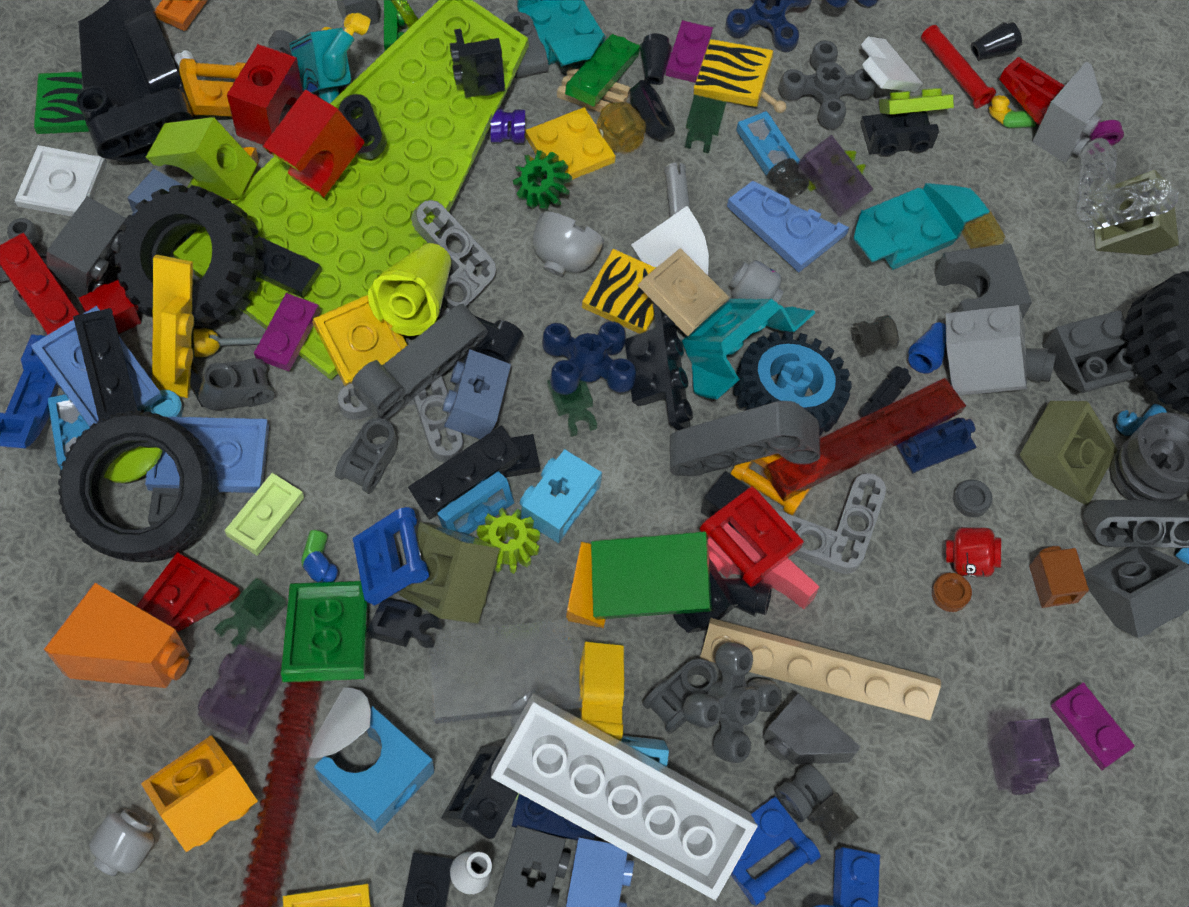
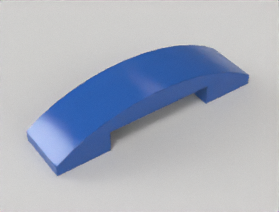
[0,335,59,448]

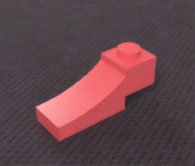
[708,523,820,609]

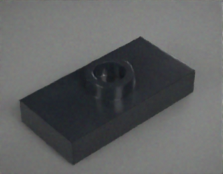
[257,236,322,299]
[402,853,454,907]

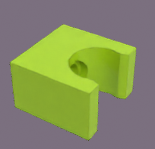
[146,117,257,199]

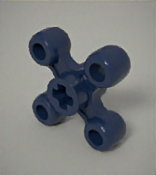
[726,0,812,52]
[542,321,636,395]

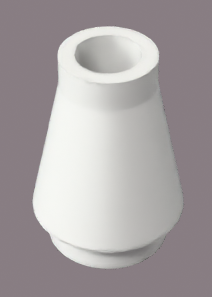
[450,852,492,894]

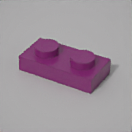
[665,20,713,83]
[254,293,321,372]
[1050,682,1135,771]

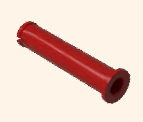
[921,25,996,109]

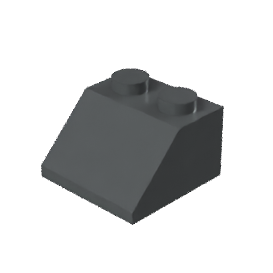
[1084,547,1189,639]

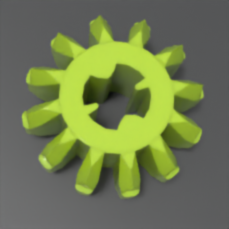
[476,507,540,574]

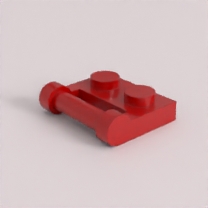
[699,486,804,587]

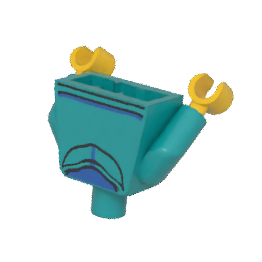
[289,13,370,104]

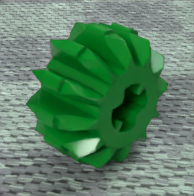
[512,150,572,210]

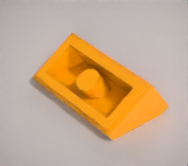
[566,542,606,628]

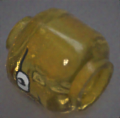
[596,102,646,152]

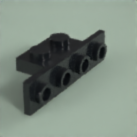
[625,302,693,430]

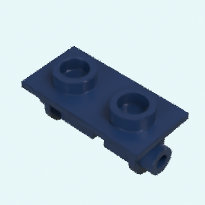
[895,417,977,474]
[512,793,595,841]

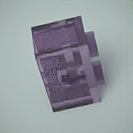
[798,135,873,217]
[198,644,282,745]
[988,718,1060,795]

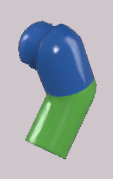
[301,530,338,582]

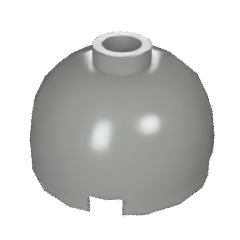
[533,211,605,276]

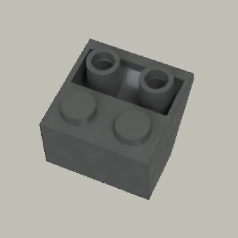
[47,196,126,299]
[1042,310,1142,393]

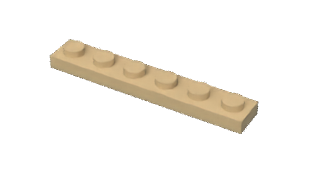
[700,618,941,720]

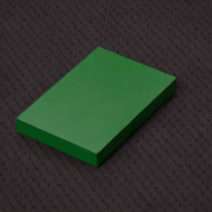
[591,532,712,620]
[281,581,368,682]

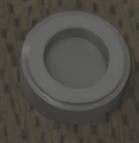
[953,480,993,517]

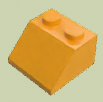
[141,735,258,852]

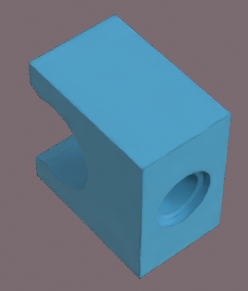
[314,706,434,833]

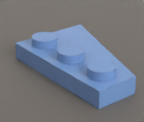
[727,181,849,272]

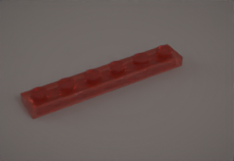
[763,378,966,501]

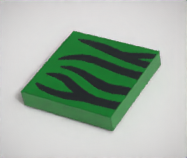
[34,72,89,134]

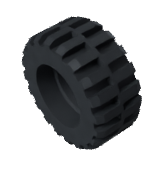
[115,185,264,330]
[1124,271,1189,414]

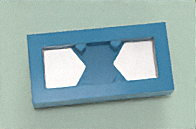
[736,111,800,180]
[48,395,89,470]
[437,471,514,535]

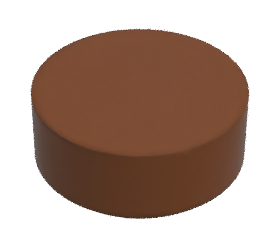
[932,573,972,612]

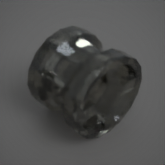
[767,158,809,200]
[807,792,860,845]

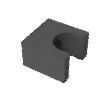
[935,243,1032,318]

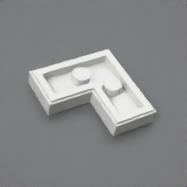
[861,36,923,92]

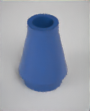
[908,323,946,374]

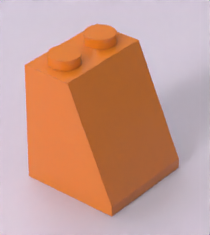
[44,583,190,688]

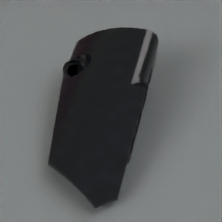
[76,0,195,162]

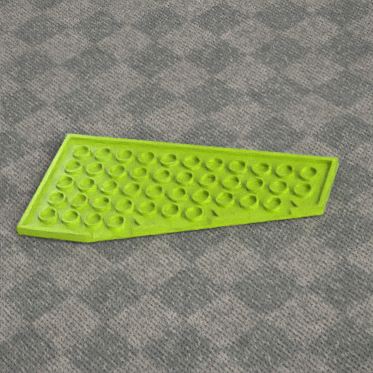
[173,0,529,380]

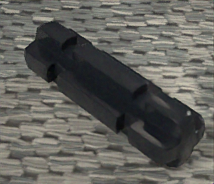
[859,366,911,426]

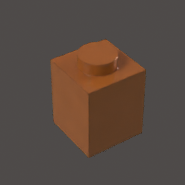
[1029,546,1089,608]

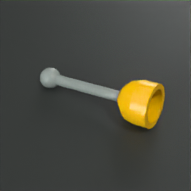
[193,328,262,357]

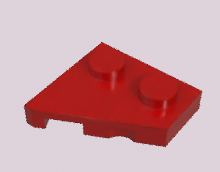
[999,57,1065,125]
[136,552,241,632]

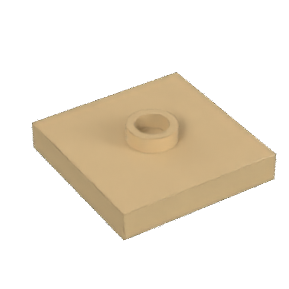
[638,248,729,336]

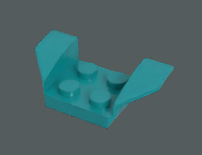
[517,0,606,66]
[854,183,990,270]
[682,299,815,400]

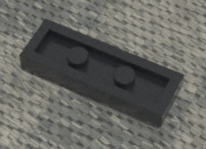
[73,308,138,420]
[408,425,524,520]

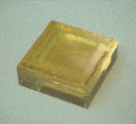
[962,210,1006,249]

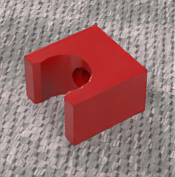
[227,44,303,145]
[263,89,365,198]

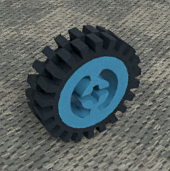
[734,331,852,436]

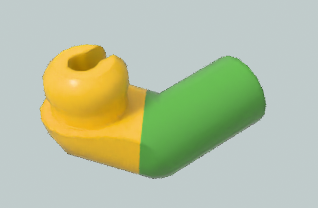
[989,95,1036,128]

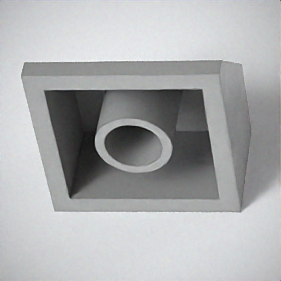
[1032,62,1103,163]
[946,305,1027,396]

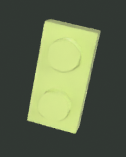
[224,473,304,556]

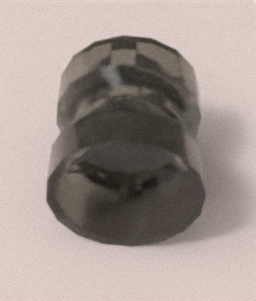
[851,314,899,358]

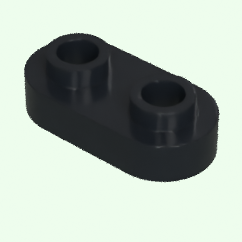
[630,80,675,140]
[339,94,387,159]

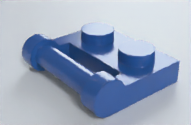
[353,507,429,606]
[731,796,821,906]

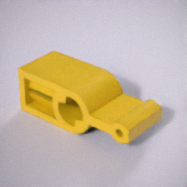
[579,642,624,741]

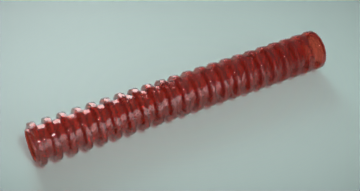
[237,681,322,907]

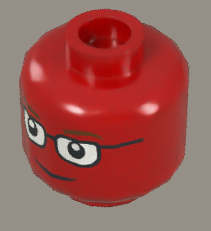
[946,527,1001,577]

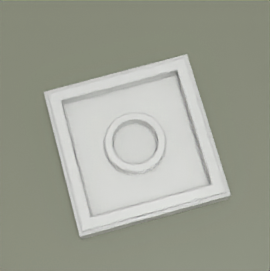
[15,145,106,216]

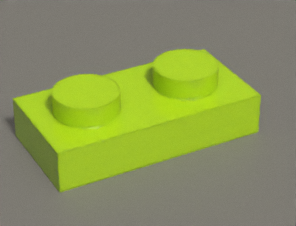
[879,88,954,114]

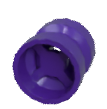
[491,109,525,144]

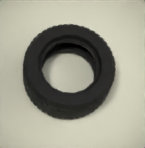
[58,411,219,563]

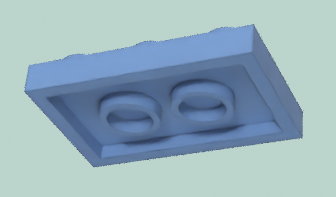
[31,306,162,428]
[145,417,269,493]

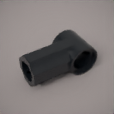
[473,316,524,364]

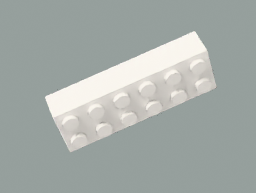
[491,693,758,901]

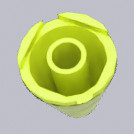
[368,243,451,336]

